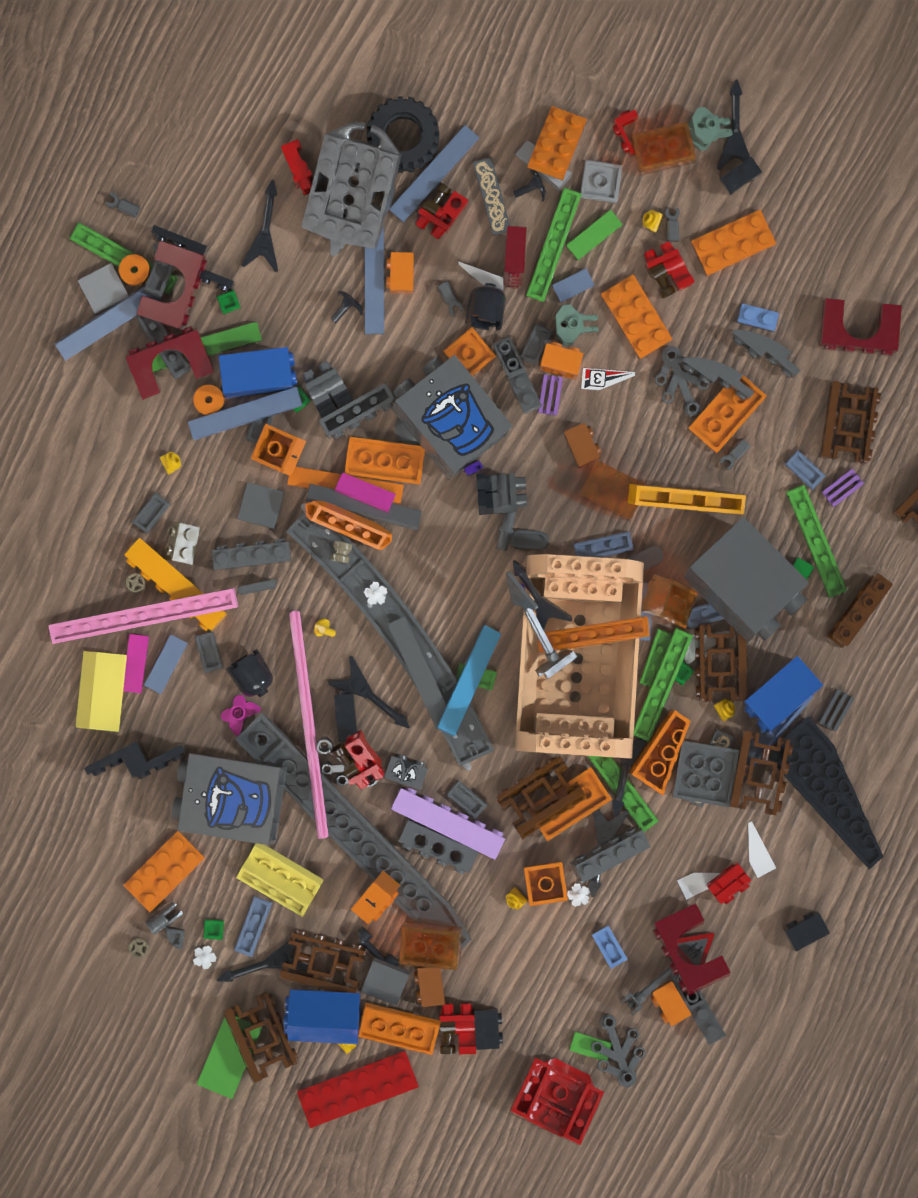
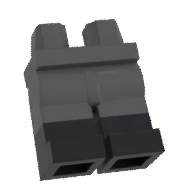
[303,361,354,418]
[476,473,527,515]

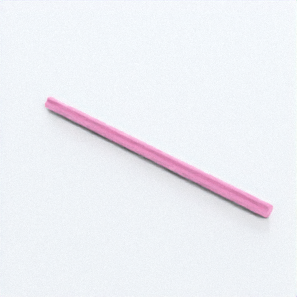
[289,611,328,839]

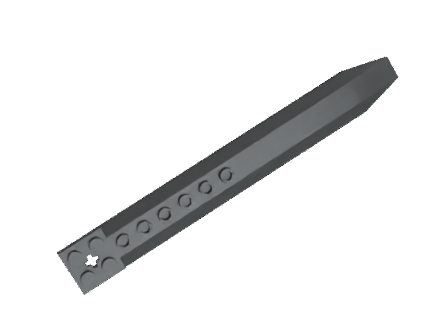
[235,712,472,953]

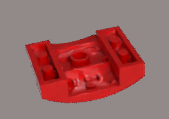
[509,1058,604,1145]

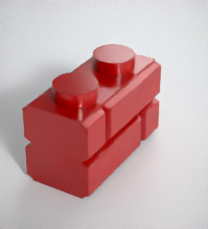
[706,861,751,904]

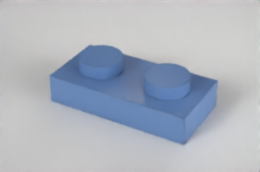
[737,304,779,332]
[592,925,628,969]

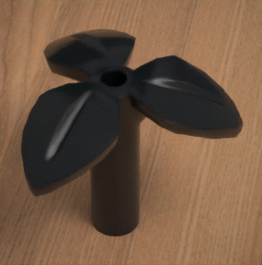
[513,170,546,202]
[331,291,363,323]

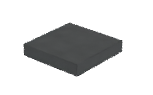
[238,482,285,529]
[361,958,410,1006]

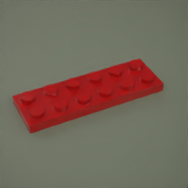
[297,1050,419,1128]

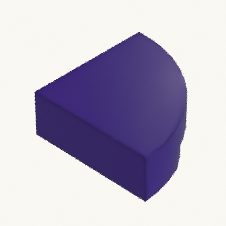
[464,461,484,476]

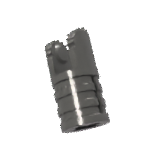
[145,901,183,935]

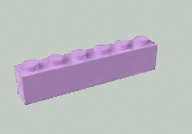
[391,786,505,860]

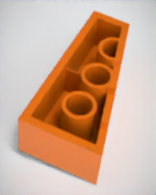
[628,709,691,796]

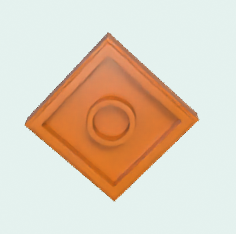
[443,327,496,377]

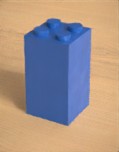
[219,347,297,398]
[744,656,823,733]
[284,990,360,1044]

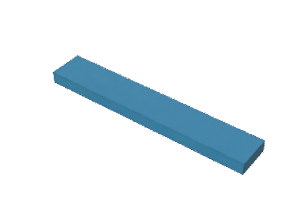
[436,625,501,736]

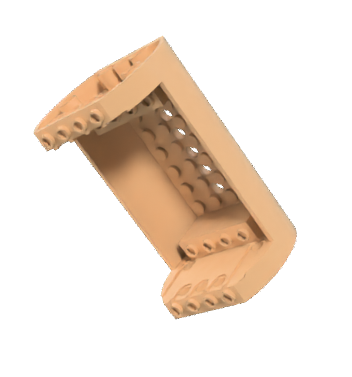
[515,554,644,758]

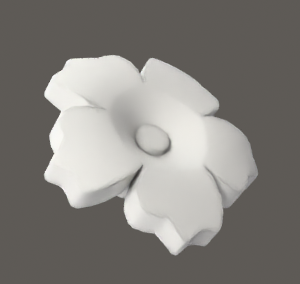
[364,582,388,605]
[567,883,590,907]
[193,946,217,969]

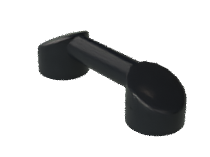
[358,926,401,967]

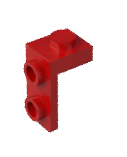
[612,109,638,157]

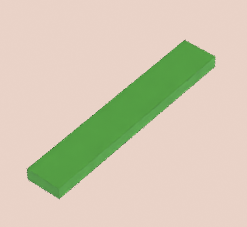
[526,188,582,302]
[69,222,179,295]
[152,322,262,372]
[786,485,847,598]
[633,628,693,742]
[587,756,658,832]

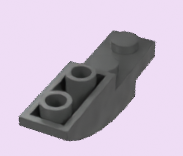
[731,329,801,378]
[493,337,542,415]
[681,357,754,400]
[670,974,726,1045]

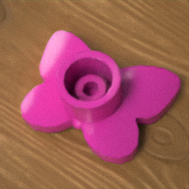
[221,695,261,736]

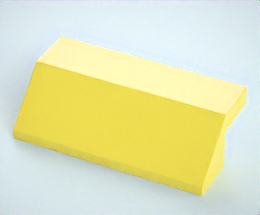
[76,651,127,732]
[236,843,324,917]

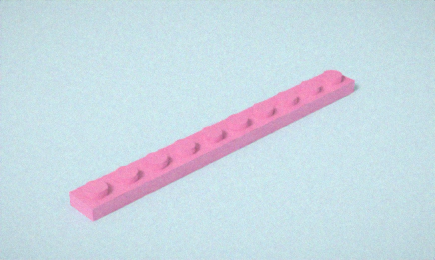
[48,588,239,644]

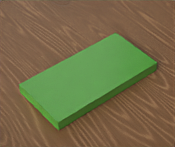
[197,1015,262,1099]

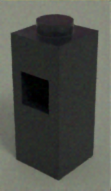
[334,691,358,742]

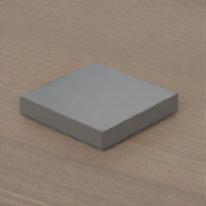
[580,160,623,204]
[78,263,129,315]

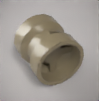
[330,541,353,564]

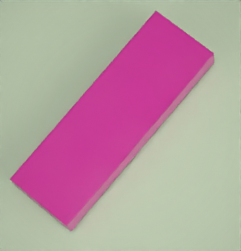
[335,473,396,513]
[123,634,149,694]

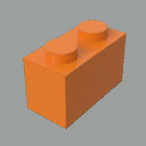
[386,252,414,294]
[650,980,692,1026]

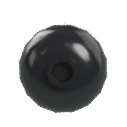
[465,283,506,331]
[225,649,273,698]

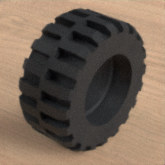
[366,96,439,173]

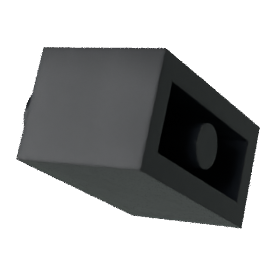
[720,156,762,196]
[783,911,830,952]
[474,1008,503,1050]

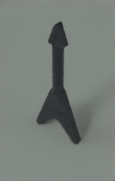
[717,79,750,170]
[242,180,278,272]
[513,560,572,631]
[328,656,410,728]
[612,738,647,817]
[589,809,629,897]
[217,938,308,982]

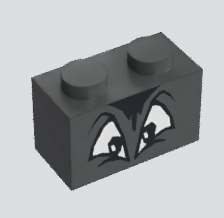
[384,754,428,790]

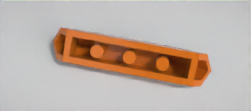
[305,501,392,550]

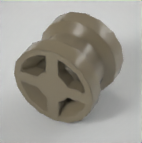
[126,573,146,593]
[129,938,150,958]

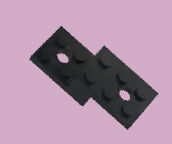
[84,742,188,779]

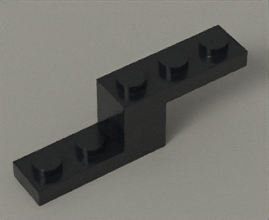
[151,225,235,292]

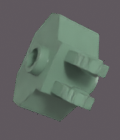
[687,107,733,151]
[555,305,599,346]

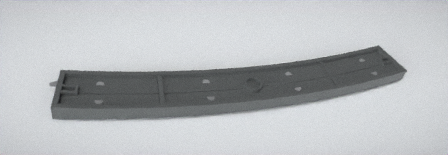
[286,504,494,771]

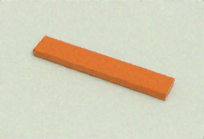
[287,467,404,504]
[538,616,650,653]

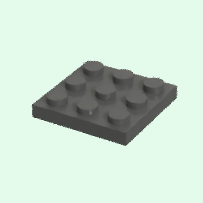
[672,741,740,807]

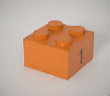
[539,342,584,380]
[250,423,306,476]
[523,861,568,906]
[350,871,401,924]

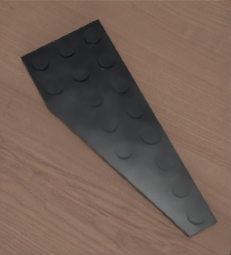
[769,716,884,870]

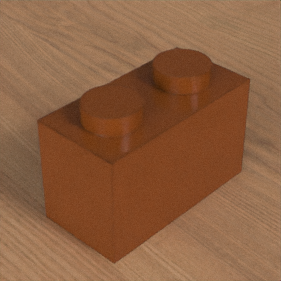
[563,423,602,468]
[414,964,445,1007]

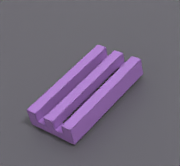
[538,375,563,416]
[822,468,864,507]

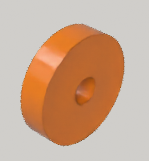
[119,254,150,286]
[193,384,225,415]

